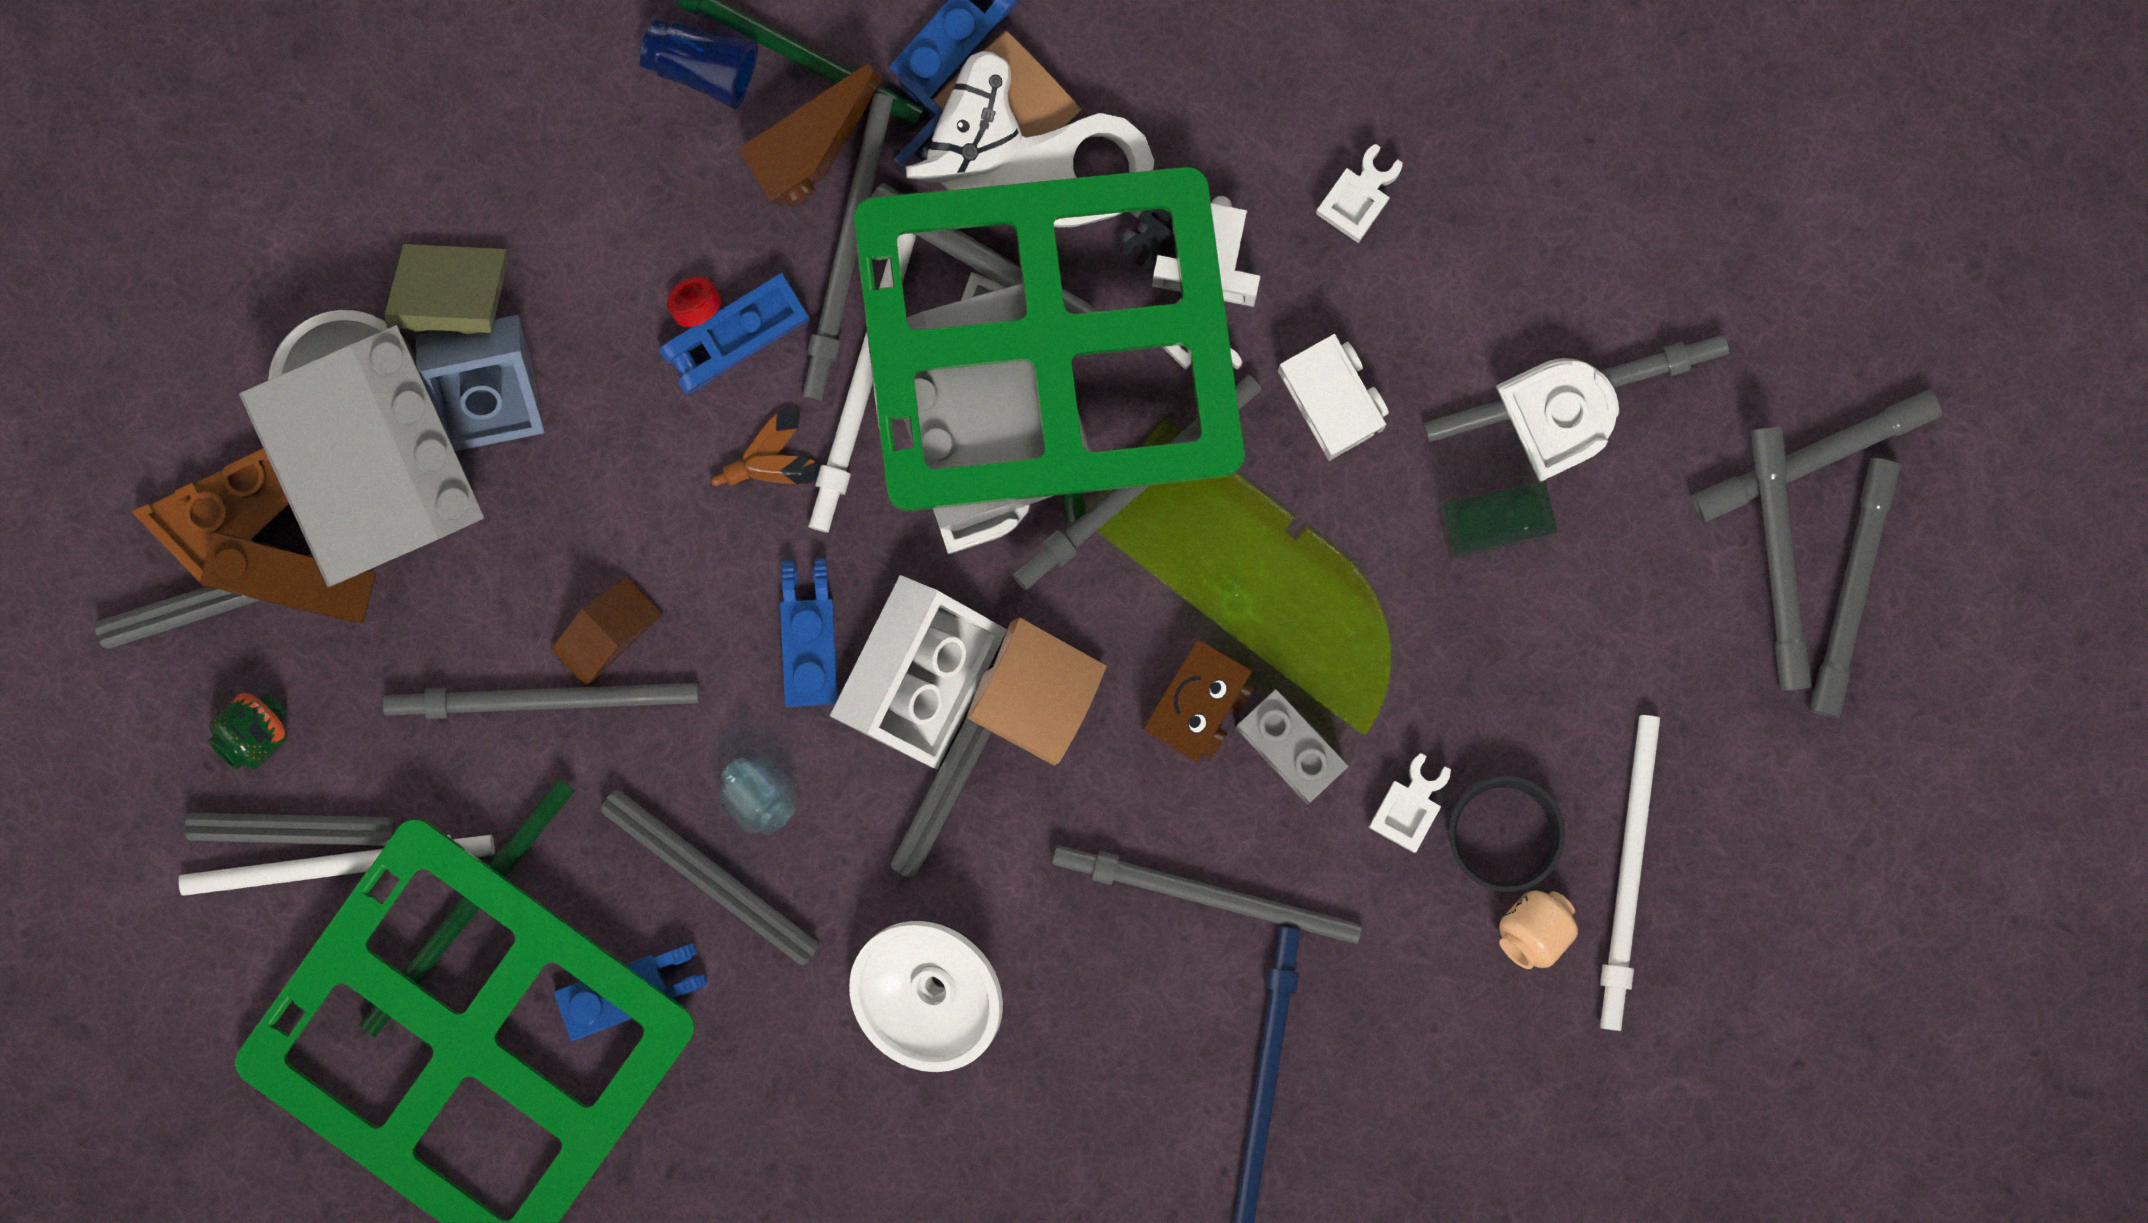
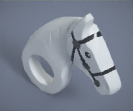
[906,51,1154,227]

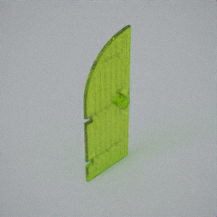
[1096,418,1391,736]

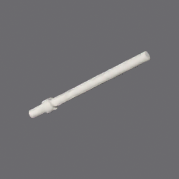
[808,233,916,533]
[1600,715,1660,1031]
[179,835,495,896]

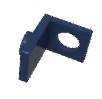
[894,74,943,176]

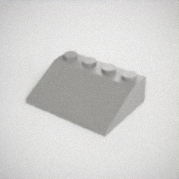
[904,283,1092,531]
[239,325,484,587]

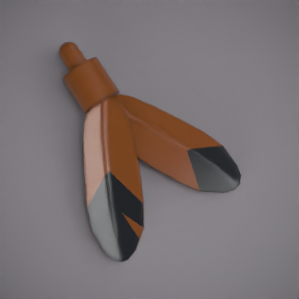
[711,407,821,486]

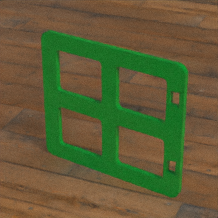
[853,167,1245,511]
[235,819,695,1223]

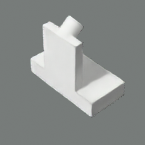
[1152,196,1260,307]

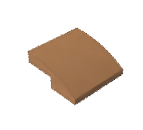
[932,31,1082,138]
[967,618,1106,765]

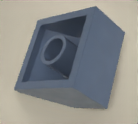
[416,315,545,452]

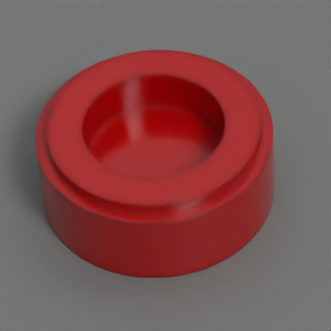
[666,277,721,327]

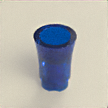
[639,19,758,110]

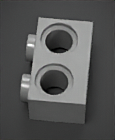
[1235,689,1349,805]

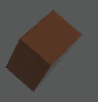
[551,577,663,687]

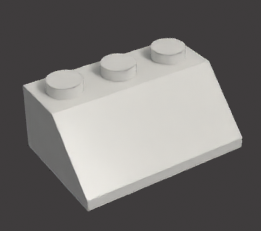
[830,575,1007,770]

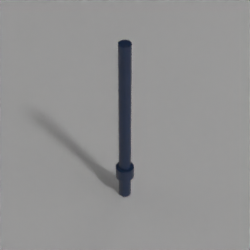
[1233,926,1301,1223]

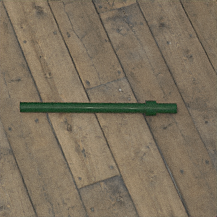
[677,0,924,127]
[359,778,575,1037]

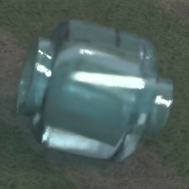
[718,756,796,835]

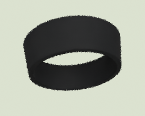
[1449,776,1565,892]

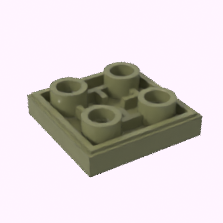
[385,244,508,334]

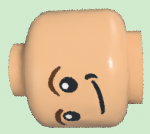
[1499,890,1578,969]

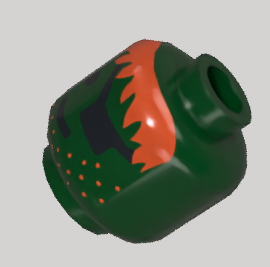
[208,692,288,771]

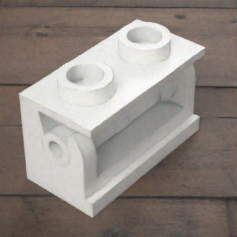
[1278,334,1389,461]

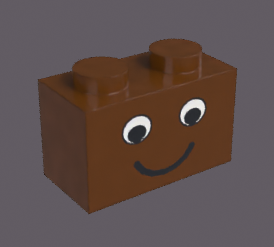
[1143,639,1254,764]

